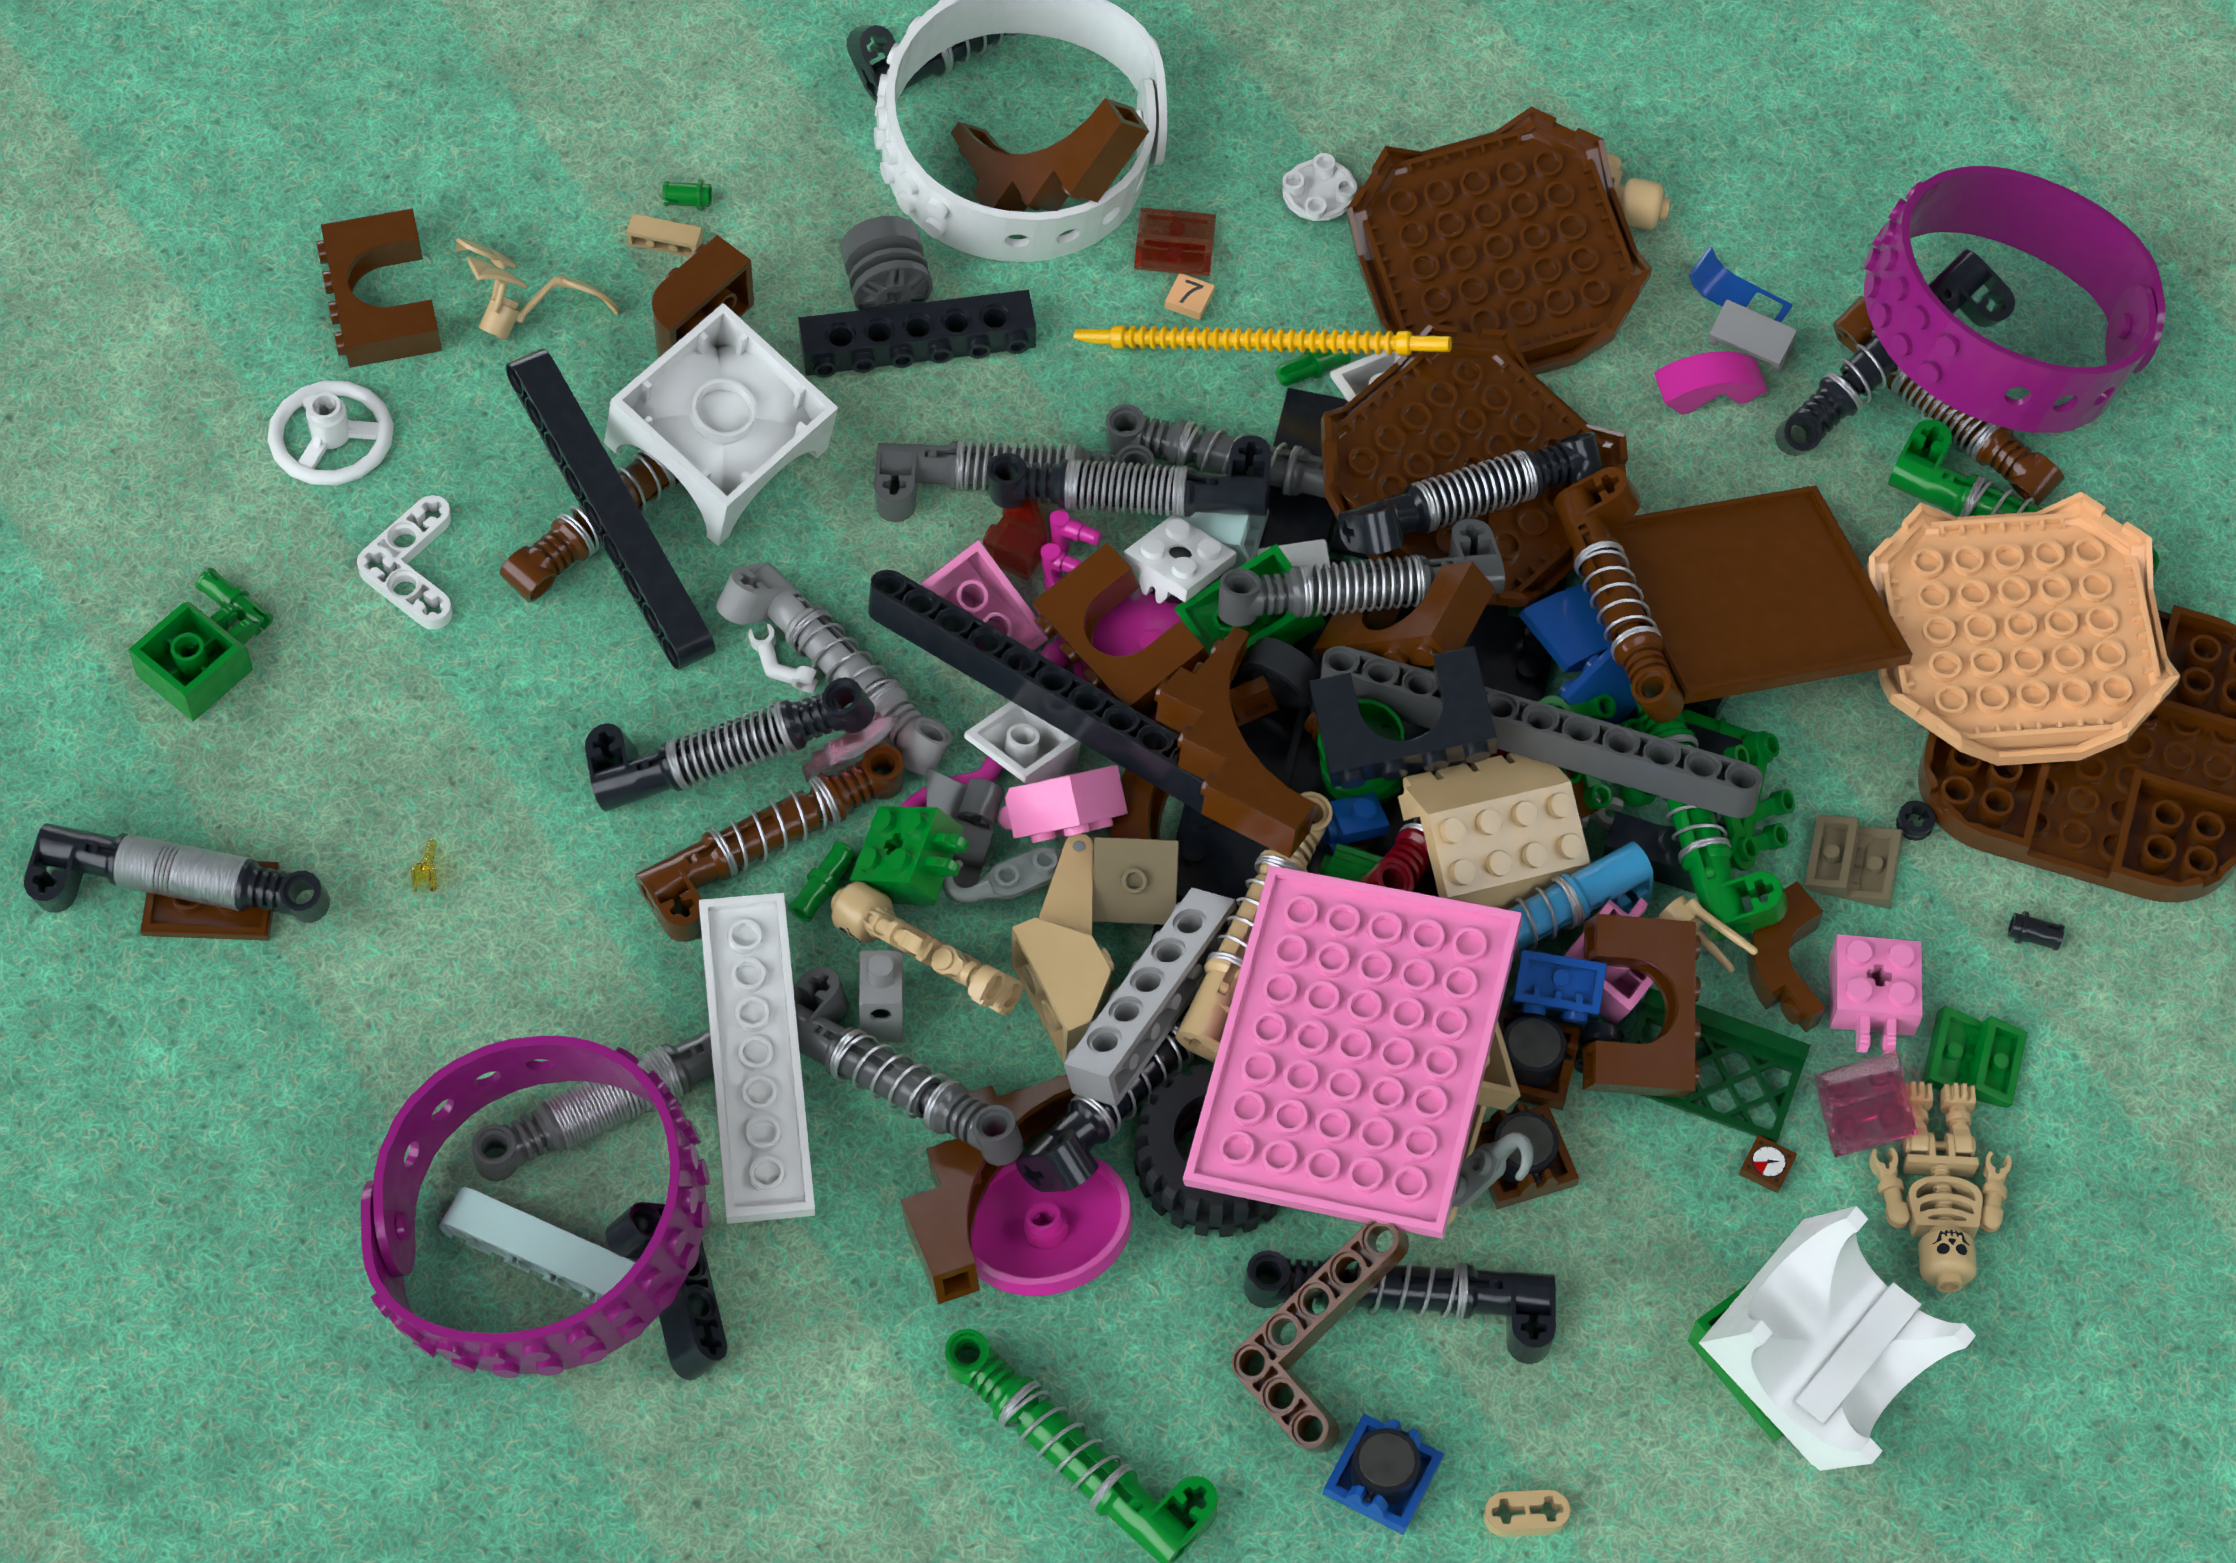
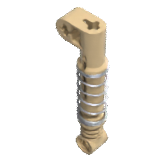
[1176,792,1333,1064]

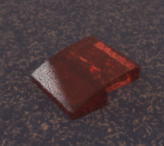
[1134,207,1216,276]

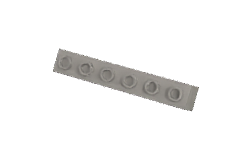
[1064,887,1238,1107]

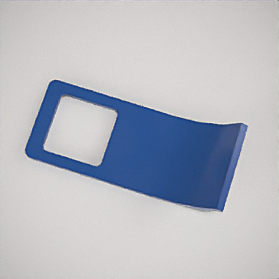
[1689,247,1792,322]

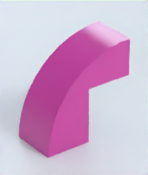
[1654,351,1768,415]

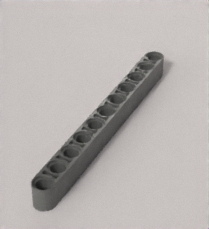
[1320,646,1763,818]

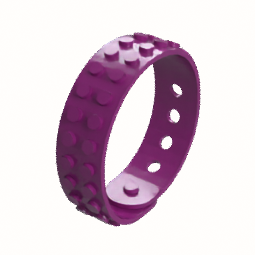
[1863,166,2166,433]
[361,1035,710,1378]

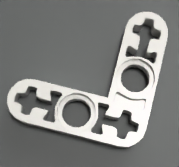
[357,495,453,630]

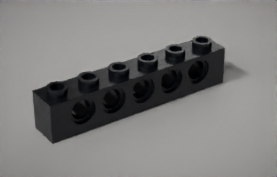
[798,290,1036,378]

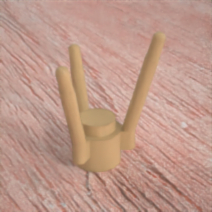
[1659,895,1758,973]

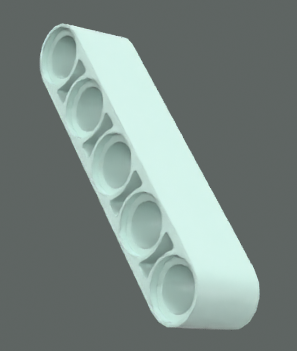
[439,1187,636,1303]

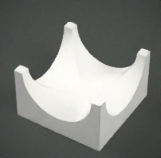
[604,303,838,546]
[1699,1206,1976,1471]

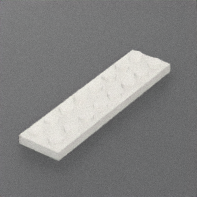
[699,893,815,1224]

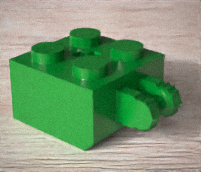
[128,602,257,722]
[850,806,970,906]

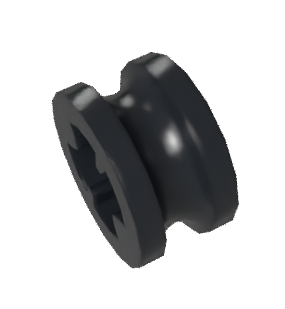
[1896,800,1936,841]

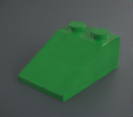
[1174,544,1326,658]

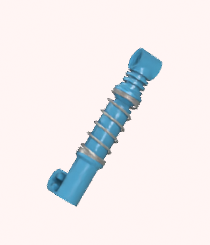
[1508,841,1653,962]

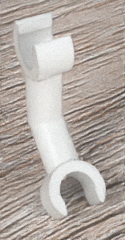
[748,624,819,694]

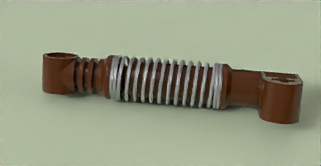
[1833,296,2065,506]

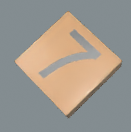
[1164,273,1215,320]

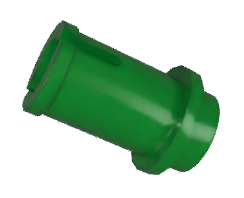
[663,180,712,210]

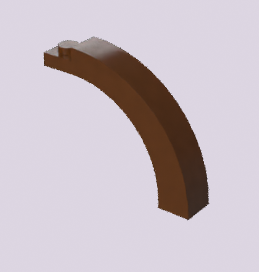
[1111,675,1279,840]

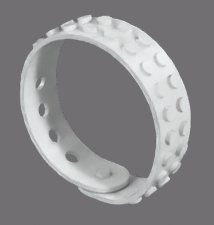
[874,0,1167,262]

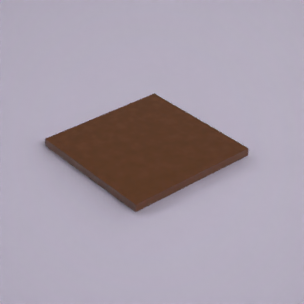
[1609,485,1913,704]

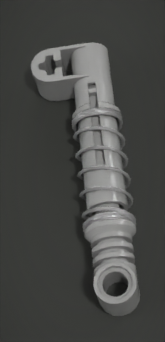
[716,562,952,775]

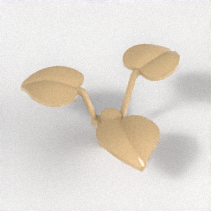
[455,238,619,340]

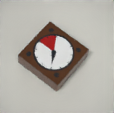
[1738,1135,1797,1194]

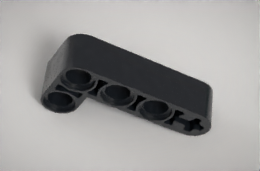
[605,1202,727,1381]

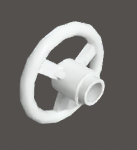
[267,380,394,486]

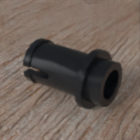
[2008,911,2065,951]

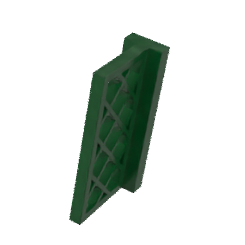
[1629,988,1811,1144]

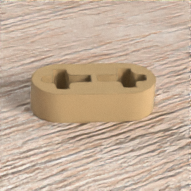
[1483,1489,1570,1537]

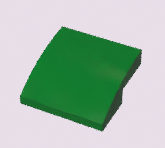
[1922,1006,2028,1108]

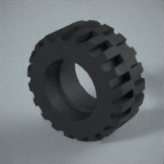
[1134,1064,1279,1237]

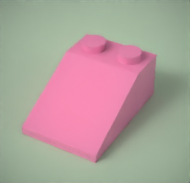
[920,540,1048,651]

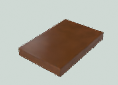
[140,861,280,941]

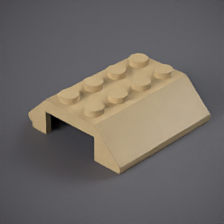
[1398,753,1591,910]

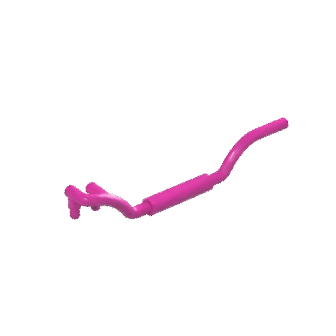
[900,510,1102,807]

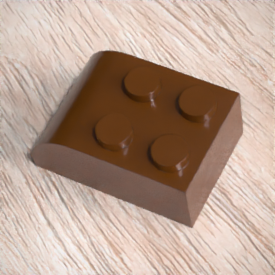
[652,235,754,357]

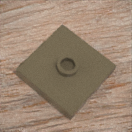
[1092,837,1179,925]

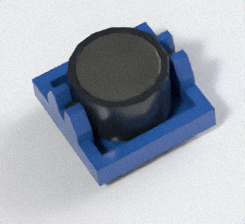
[1323,1413,1444,1535]

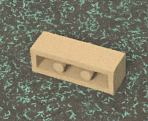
[626,214,703,257]

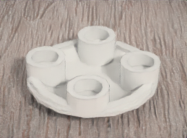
[1282,153,1357,221]

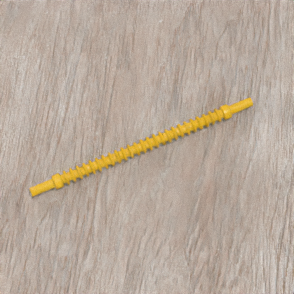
[1074,325,1452,356]

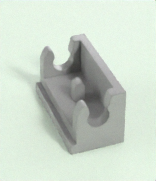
[1708,300,1797,373]

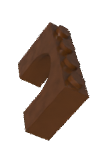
[316,208,442,368]
[1032,542,1209,717]
[1313,561,1495,667]
[1582,914,1701,1098]

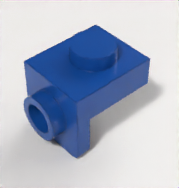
[1322,792,1390,853]

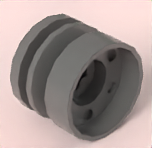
[840,216,933,310]

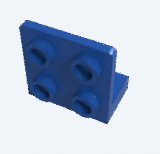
[1509,950,1607,1026]

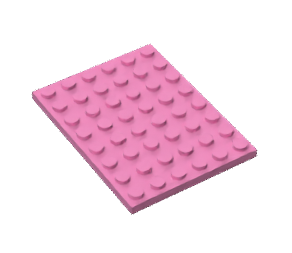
[1183,865,1522,1239]

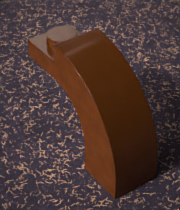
[1747,881,1825,1032]

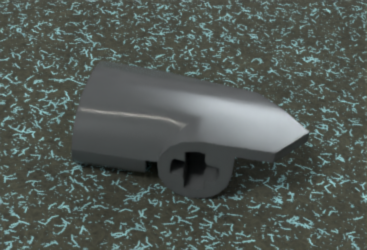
[926,768,1004,888]

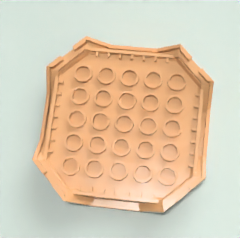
[1867,491,2180,766]

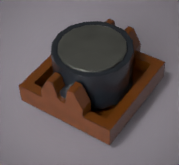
[1498,1009,1581,1110]
[1474,1102,1579,1209]

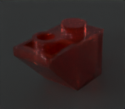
[983,497,1047,581]

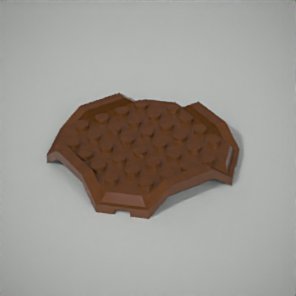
[1347,106,1652,375]
[1321,324,1628,607]

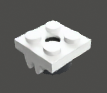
[1123,515,1237,604]

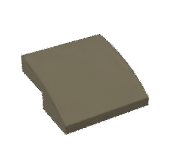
[1805,815,1903,908]

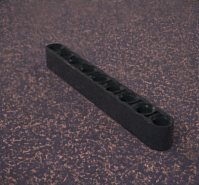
[506,348,715,670]

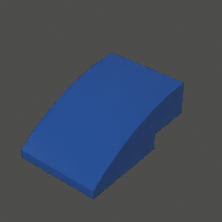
[1519,584,1612,673]

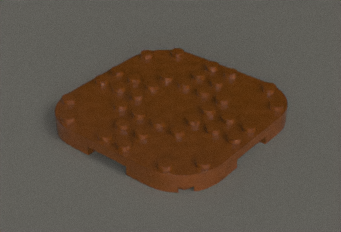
[1918,605,2236,902]

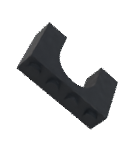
[1309,646,1497,789]
[1601,722,1743,894]

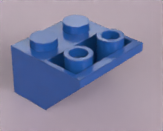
[1557,645,1640,727]

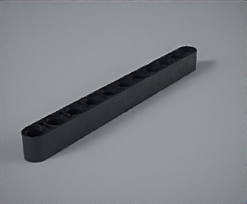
[868,570,1204,813]

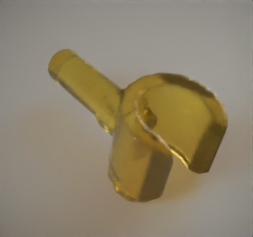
[410,839,438,892]

